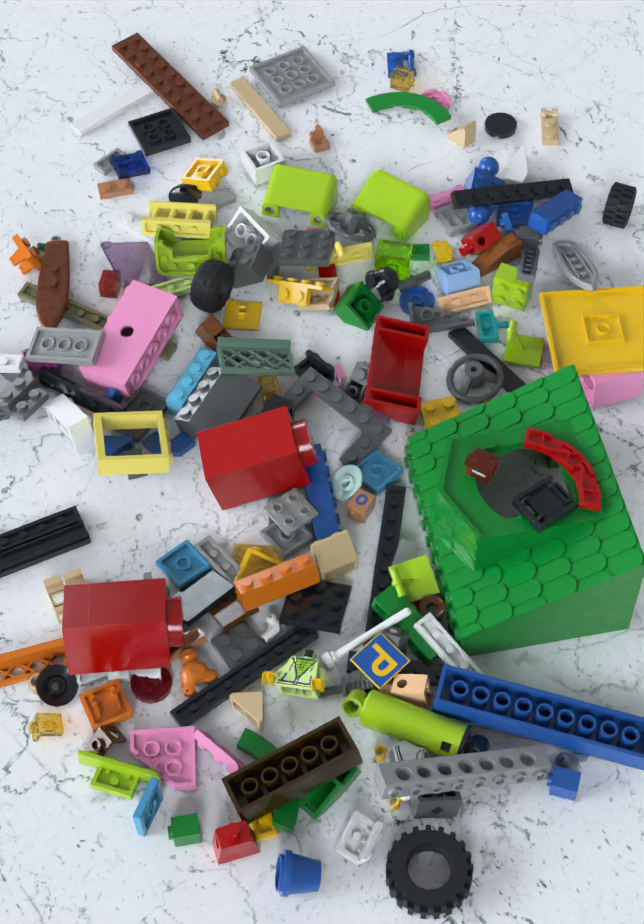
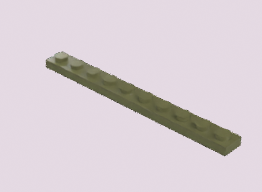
[17,282,177,361]

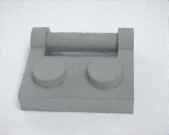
[434,203,477,238]

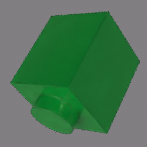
[167,813,202,847]

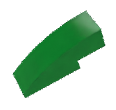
[299,767,362,820]

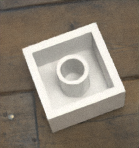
[241,140,285,185]

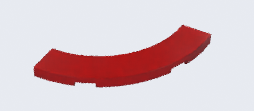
[524,427,601,511]

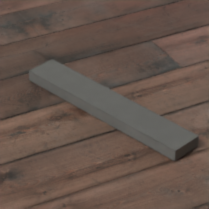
[516,245,540,284]

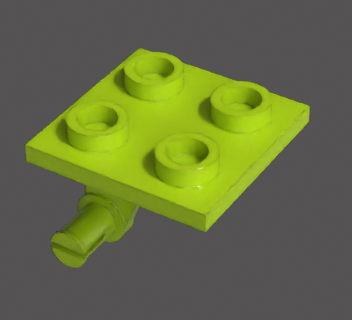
[503,320,545,368]
[388,554,440,603]

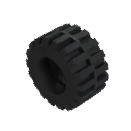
[602,182,637,229]

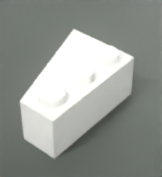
[44,394,95,457]

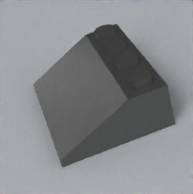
[174,366,263,437]

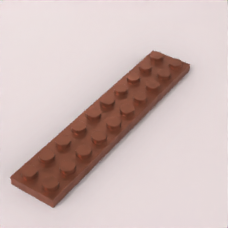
[112,33,229,140]

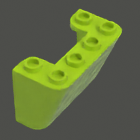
[262,164,338,228]

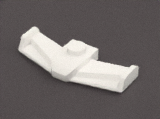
[77,668,162,686]

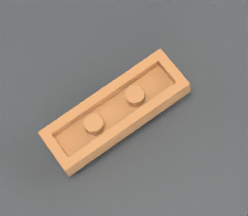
[437,285,492,313]

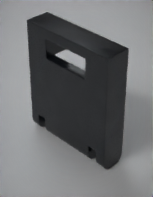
[511,475,579,534]

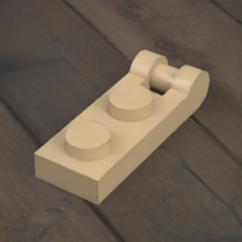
[540,109,559,146]

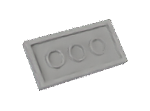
[25,327,105,366]

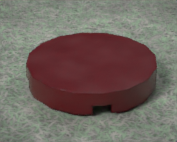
[130,668,173,704]

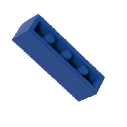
[527,189,583,235]

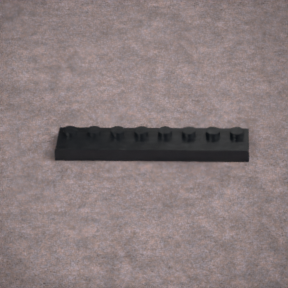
[0,505,91,578]

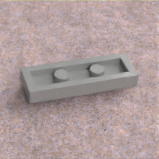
[194,535,240,584]

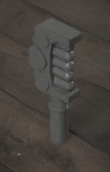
[319,670,376,698]

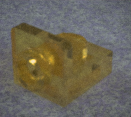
[29,713,64,742]

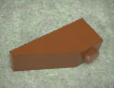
[472,232,522,278]

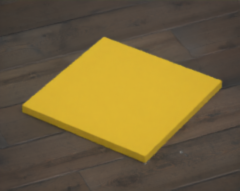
[539,285,644,376]

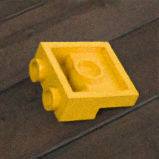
[181,157,228,192]
[232,546,283,586]

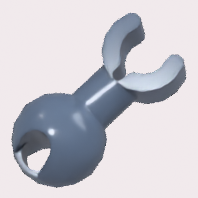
[555,752,589,769]

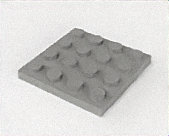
[249,46,335,108]

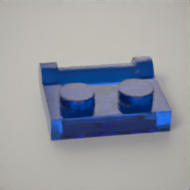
[109,150,151,180]

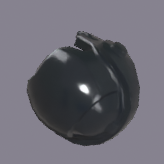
[365,267,400,303]

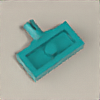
[475,310,509,343]

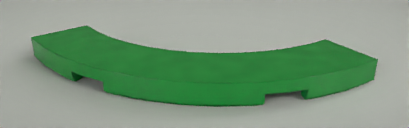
[365,92,451,125]
[237,728,299,834]

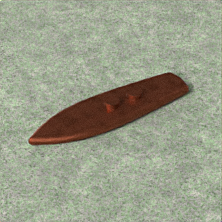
[36,240,70,328]

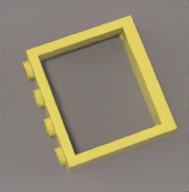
[93,410,173,476]

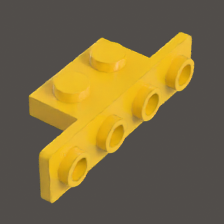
[266,276,332,306]

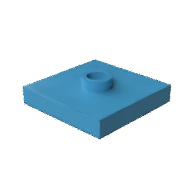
[356,449,404,496]
[155,540,212,590]
[133,777,164,837]

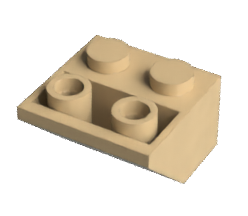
[310,529,358,582]

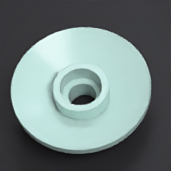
[331,465,363,501]

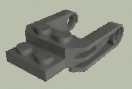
[0,368,50,422]

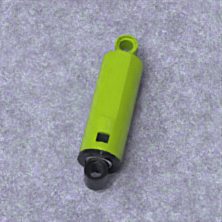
[342,689,490,756]

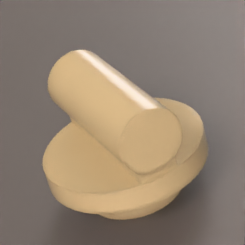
[210,88,226,106]

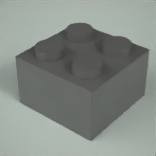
[228,242,273,289]

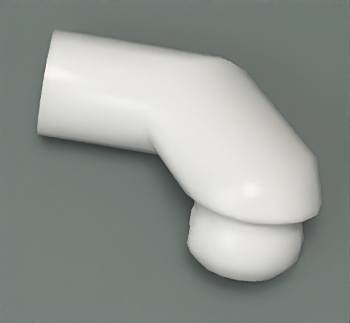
[260,613,280,644]

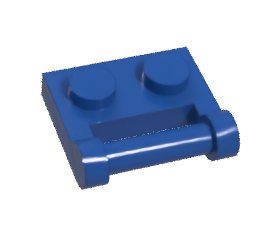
[387,50,416,78]

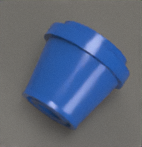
[275,849,321,897]

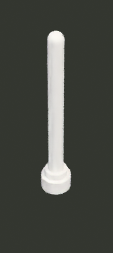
[321,608,411,669]

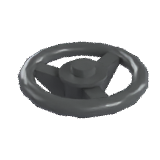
[325,209,376,243]
[446,353,505,404]

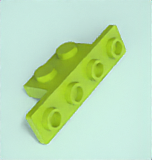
[77,750,162,800]

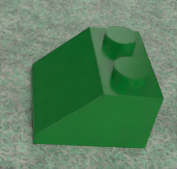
[333,281,384,331]

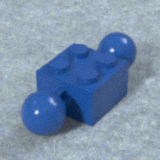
[464,157,505,226]

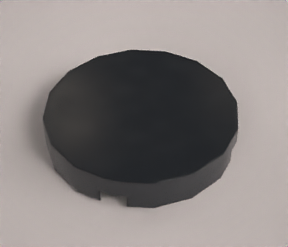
[484,112,517,139]

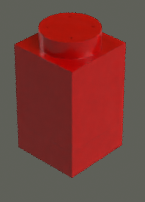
[197,406,319,510]
[62,578,185,675]

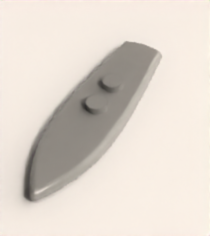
[552,242,599,292]

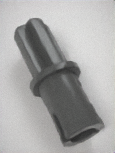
[398,270,432,293]

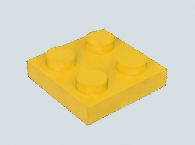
[420,396,461,429]

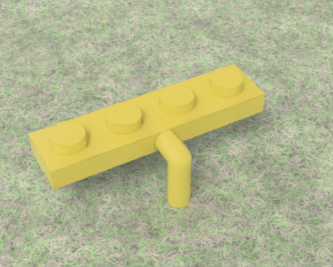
[304,241,373,272]

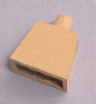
[381,674,433,710]

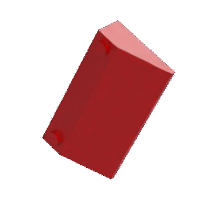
[364,315,430,425]

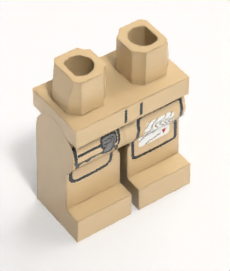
[43,568,85,623]

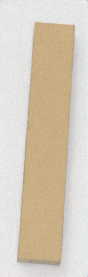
[230,77,291,142]

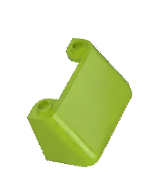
[350,169,430,243]
[154,225,227,276]

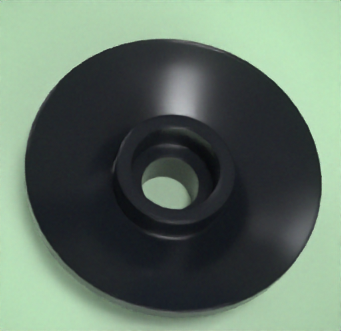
[168,184,202,203]
[36,664,78,707]

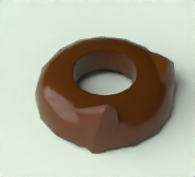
[419,596,445,621]

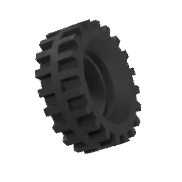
[386,825,474,919]

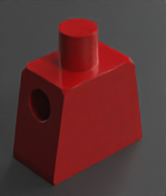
[459,222,502,257]
[212,820,259,865]

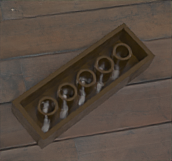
[221,716,363,824]

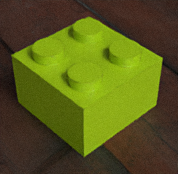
[491,263,533,312]

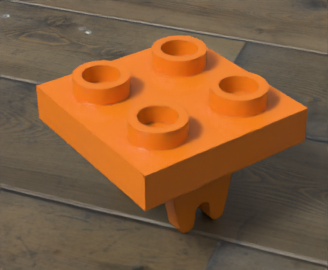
[9,234,43,275]
[79,679,134,733]

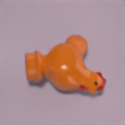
[179,648,218,698]

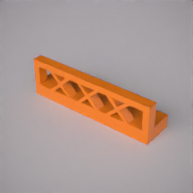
[0,638,68,688]

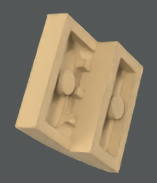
[297,277,340,310]

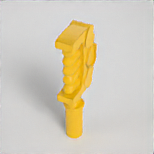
[431,241,453,266]

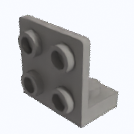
[264,488,318,536]

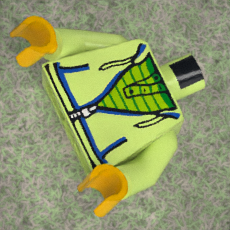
[262,649,329,700]

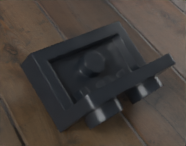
[294,349,334,383]

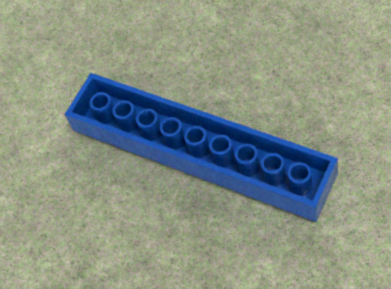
[432,664,644,770]

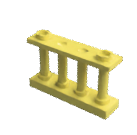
[142,201,217,239]

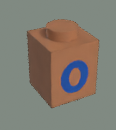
[347,488,376,523]

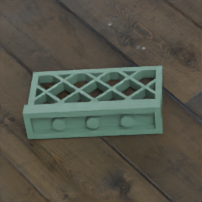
[216,337,295,376]

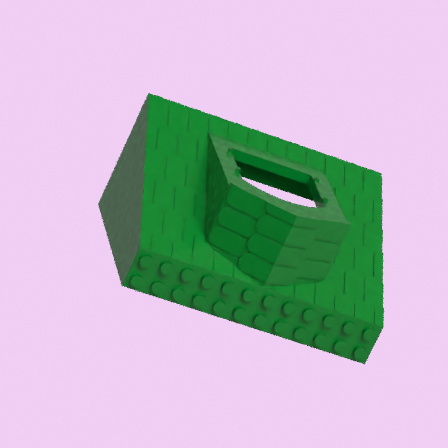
[404,364,644,657]

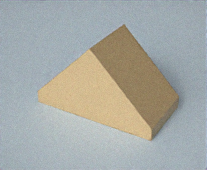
[446,120,476,148]
[229,692,264,732]

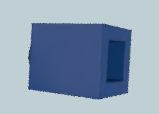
[546,766,582,801]

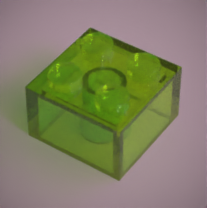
[375,239,413,281]

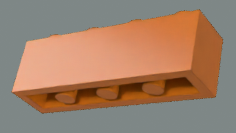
[234,552,320,612]

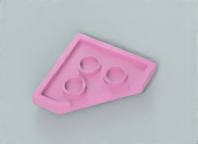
[130,726,197,791]

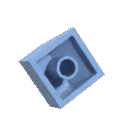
[434,259,481,295]

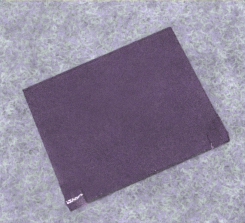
[100,241,169,289]

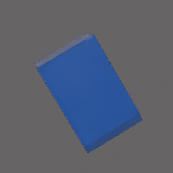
[104,435,135,456]

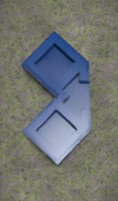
[142,431,195,457]

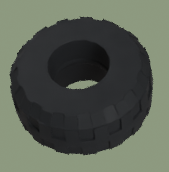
[190,259,234,313]

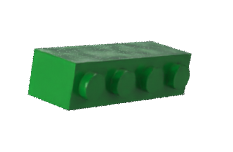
[371,585,439,663]

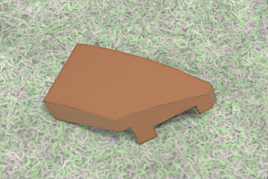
[309,124,330,153]

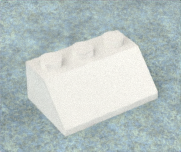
[226,206,282,251]

